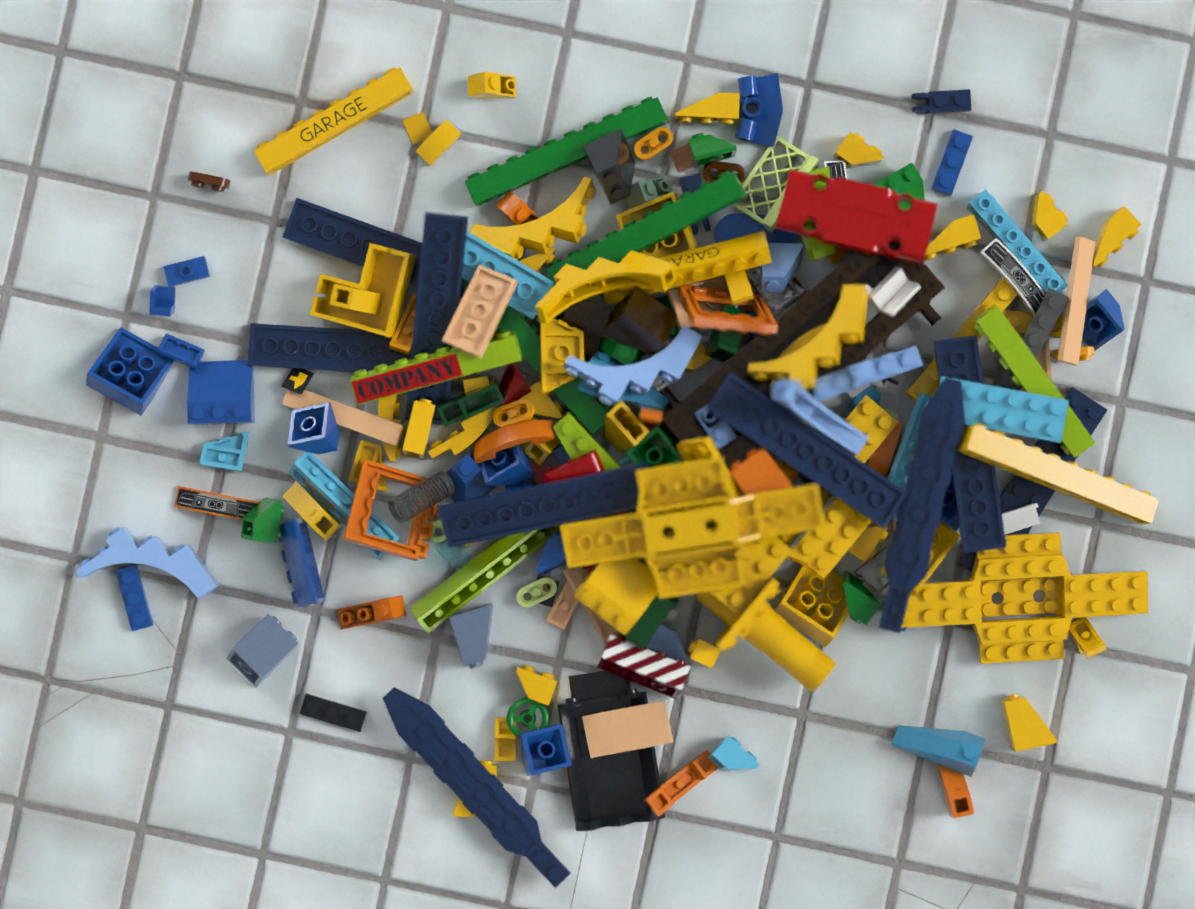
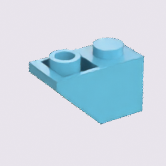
[708,736,760,771]

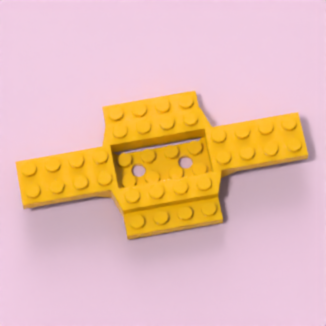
[707,395,899,616]
[560,456,825,599]
[902,532,1149,664]

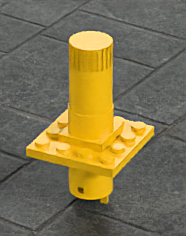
[695,577,836,693]

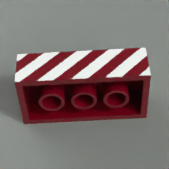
[597,634,690,699]

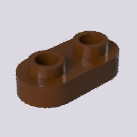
[703,161,745,183]
[188,171,231,192]

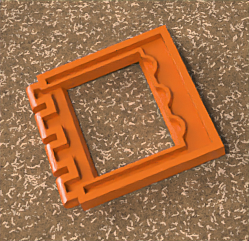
[678,285,778,335]
[343,459,441,561]

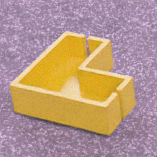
[310,243,417,337]

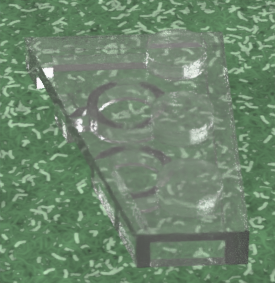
[745,266,805,316]

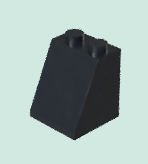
[583,129,635,205]

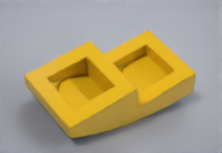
[416,119,462,166]
[494,717,516,762]

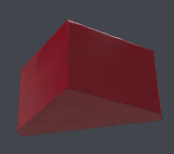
[498,362,532,406]

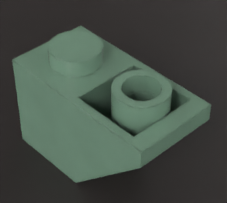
[624,176,671,210]

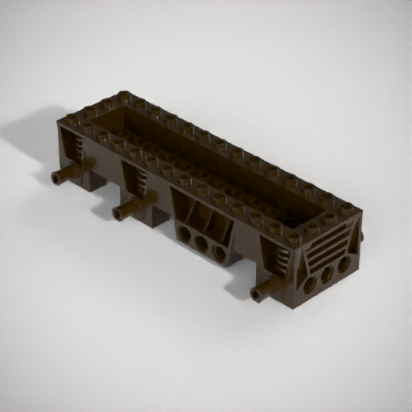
[660,242,946,472]

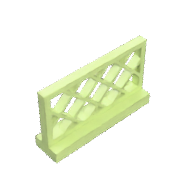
[731,135,819,233]

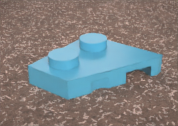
[199,431,250,473]

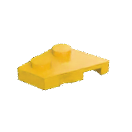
[348,440,388,492]

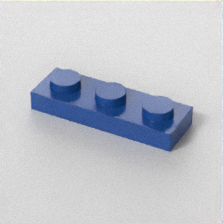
[931,129,973,196]
[115,565,154,631]

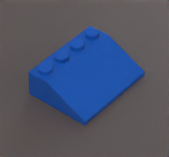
[278,518,325,607]

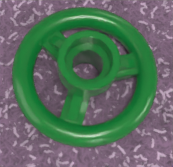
[506,697,549,739]

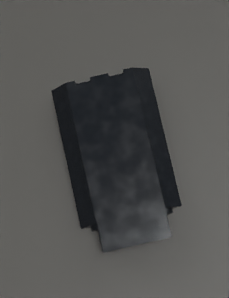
[557,671,665,831]

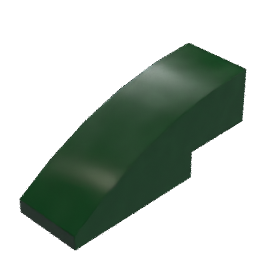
[435,383,504,427]

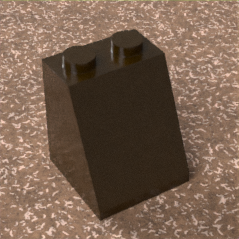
[601,286,677,354]
[562,300,611,363]

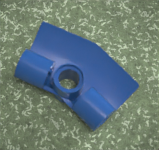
[735,73,783,147]

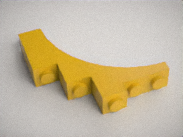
[470,177,596,260]
[535,250,677,324]
[748,285,869,391]

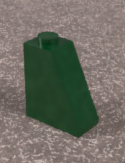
[704,304,745,362]
[625,593,678,650]

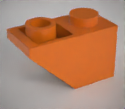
[495,190,539,225]

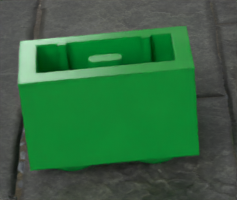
[241,498,284,544]

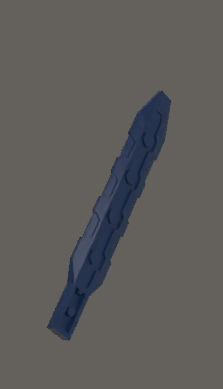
[879,377,965,633]
[382,687,571,888]

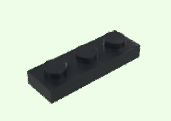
[300,693,367,732]

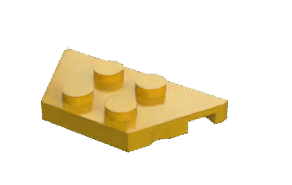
[540,318,584,394]

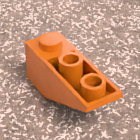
[337,595,407,630]
[937,764,975,818]

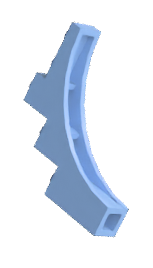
[562,326,703,406]
[812,345,926,401]
[770,378,869,456]
[75,527,219,599]

